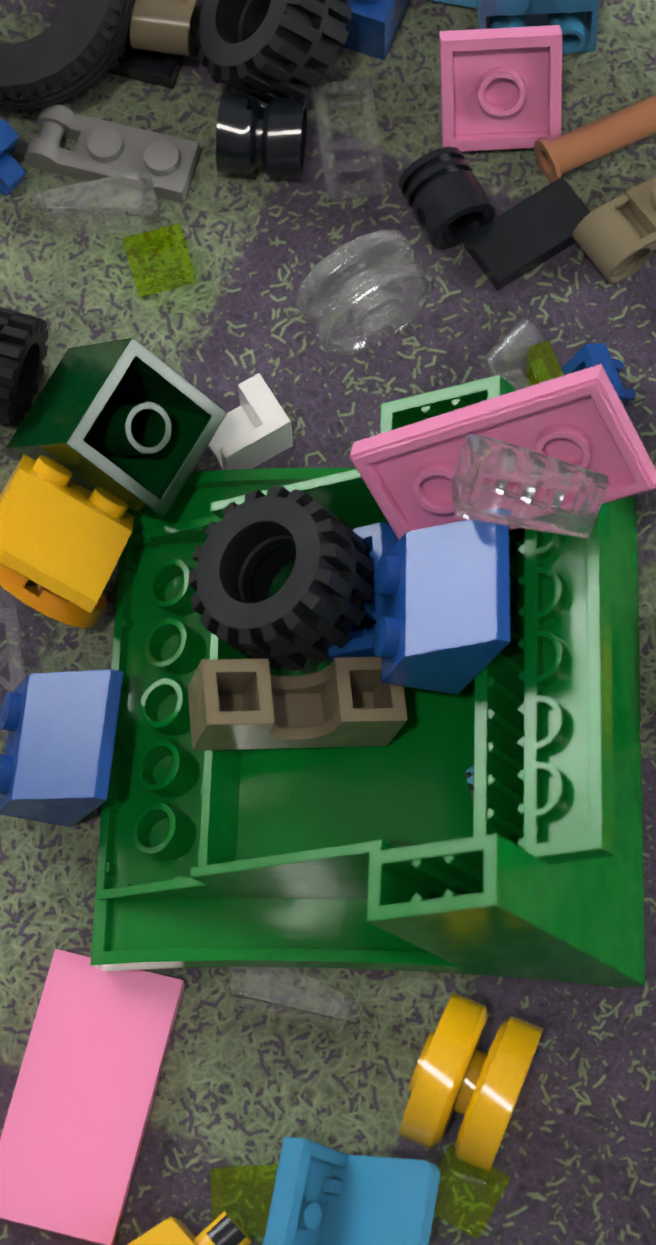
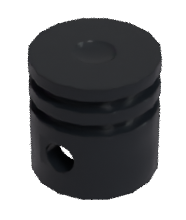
[399,147,495,249]

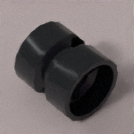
[216,94,307,178]

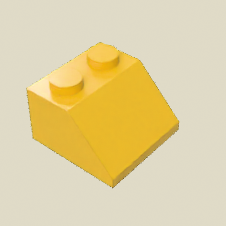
[0,454,134,613]

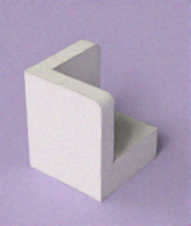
[208,373,293,470]

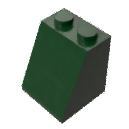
[5,338,227,518]

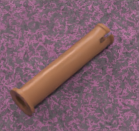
[534,94,656,183]

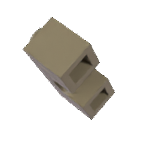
[187,657,407,751]

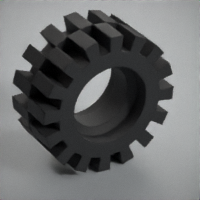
[0,307,49,427]

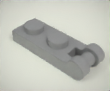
[24,104,200,203]

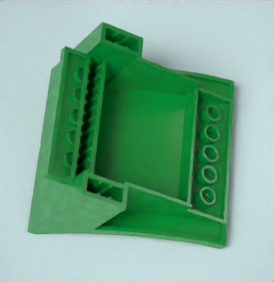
[90,375,645,988]

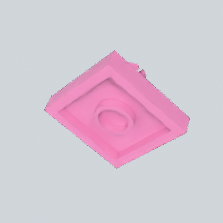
[439,25,562,152]

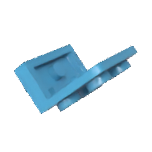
[262,1137,440,1245]

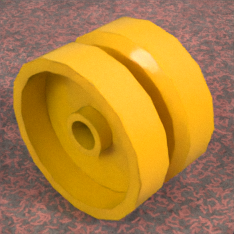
[399,993,543,1173]

